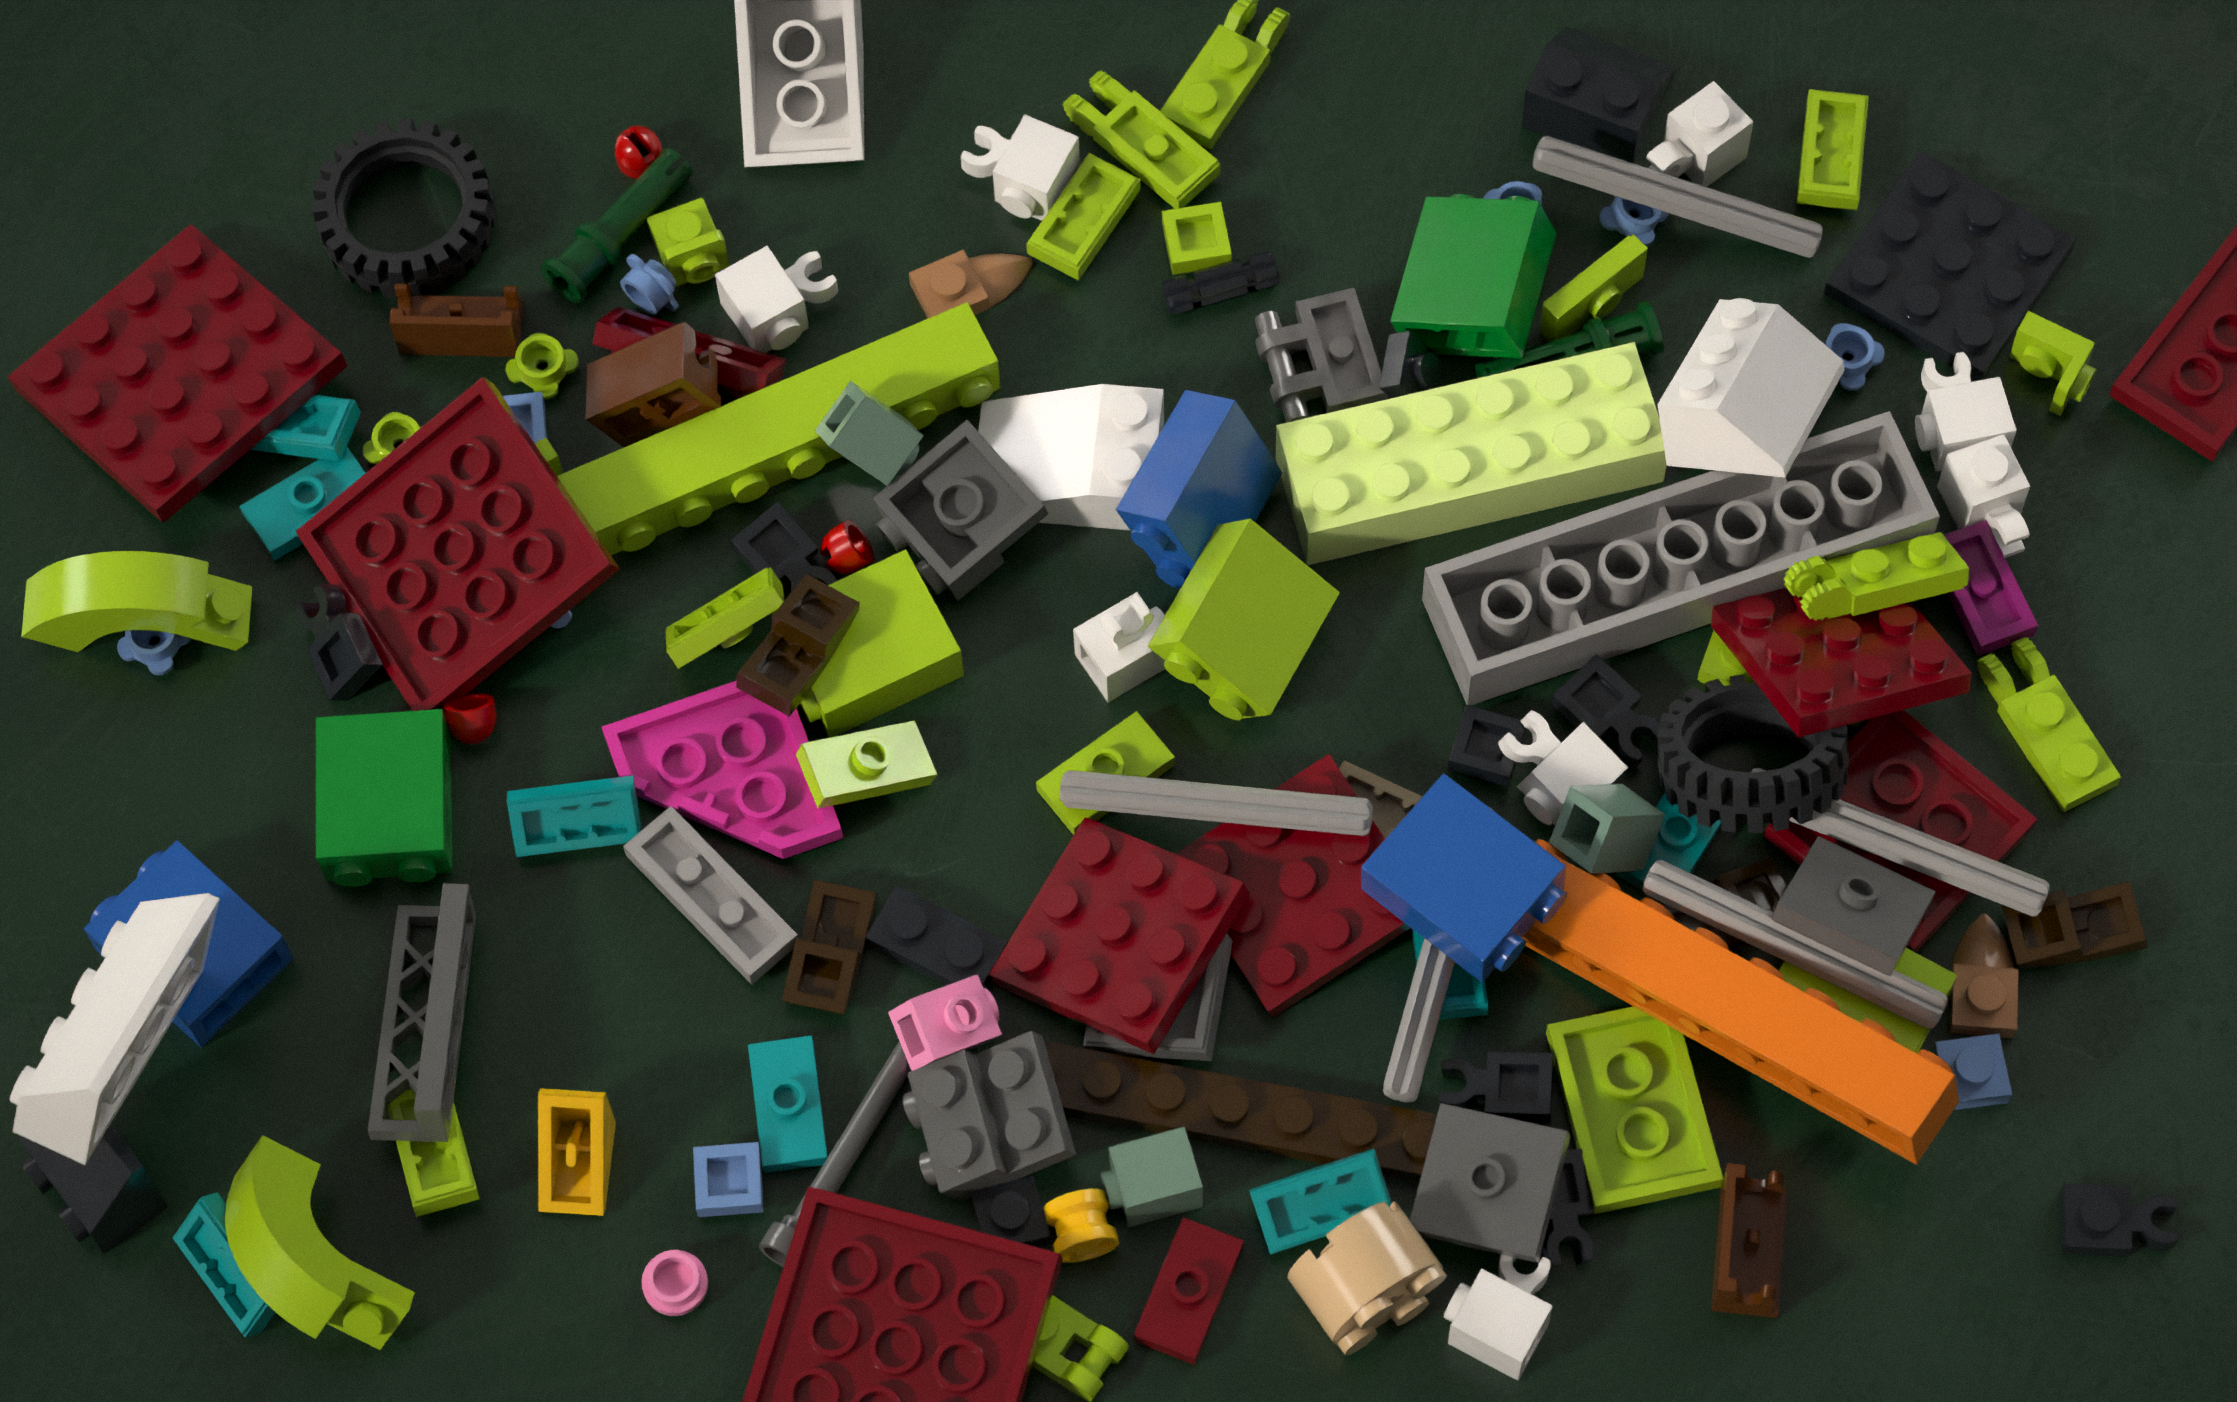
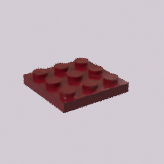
[1711,588,1972,738]
[1764,710,2037,953]
[1175,754,1410,1018]
[989,817,1250,1055]

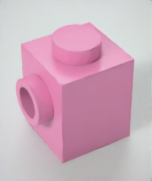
[888,974,1002,1071]

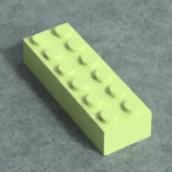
[1276,342,1667,565]

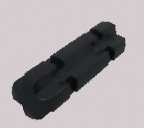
[1161,250,1279,314]

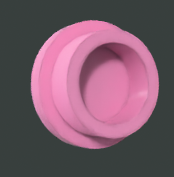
[642,1250,708,1316]

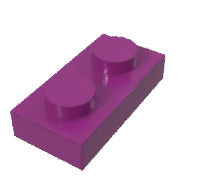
[1944,520,2038,656]

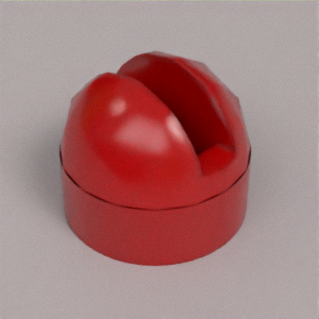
[614,125,663,179]
[820,520,874,575]
[444,693,497,745]

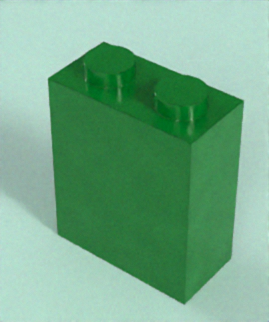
[1390,194,1557,359]
[316,709,453,887]

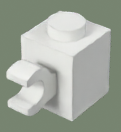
[1646,81,1754,187]
[960,114,1080,220]
[715,246,838,352]
[1915,352,2016,472]
[1937,434,2030,558]
[1073,592,1165,702]
[1498,710,1628,825]
[1444,1254,1553,1381]

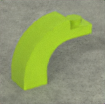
[21,551,252,652]
[224,1135,415,1350]

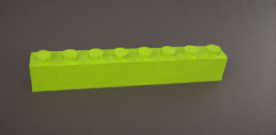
[557,302,1001,555]

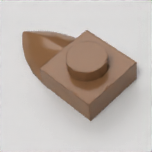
[909,249,1033,318]
[1949,914,2019,1038]

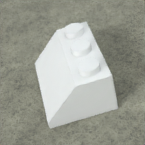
[1657,298,1844,478]

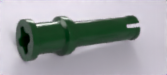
[540,148,693,304]
[1475,301,1664,378]

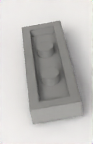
[623,806,799,985]

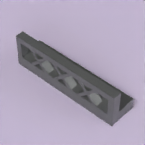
[368,883,476,1142]

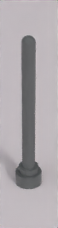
[759,1041,911,1267]

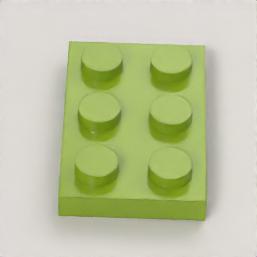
[1546,1006,1723,1214]

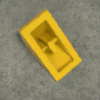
[538,1088,616,1216]

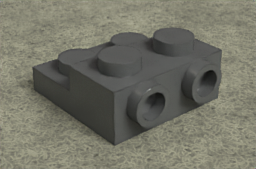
[872,420,1048,601]
[903,1030,1076,1202]

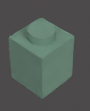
[815,381,924,486]
[1549,784,1665,874]
[1100,1127,1203,1228]

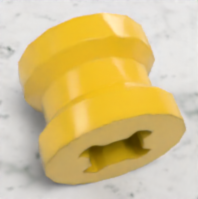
[1043,1189,1119,1263]

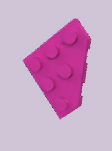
[602,681,843,859]

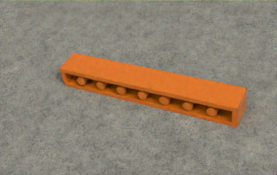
[1522,839,1959,1165]

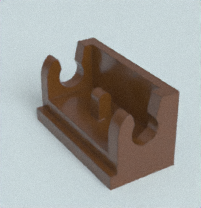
[389,283,525,357]
[586,322,721,447]
[1711,1163,1787,1318]

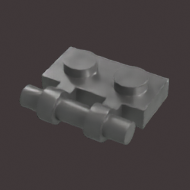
[1255,288,1387,423]

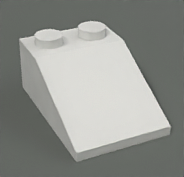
[734,0,864,168]
[978,384,1164,530]

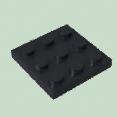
[1824,150,2076,381]

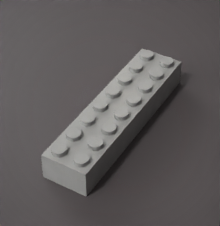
[1422,411,1940,706]

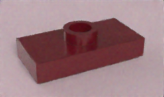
[1133,1217,1244,1365]

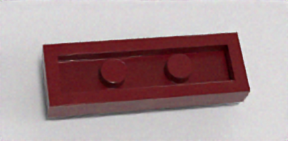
[592,306,786,398]

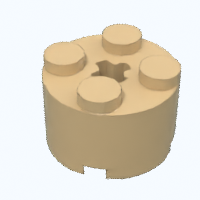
[1288,1201,1446,1355]

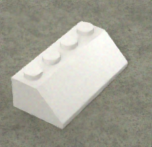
[10,893,220,1165]

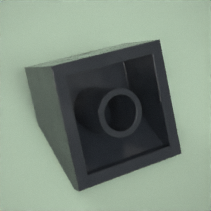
[1521,26,1677,164]
[17,1123,168,1253]

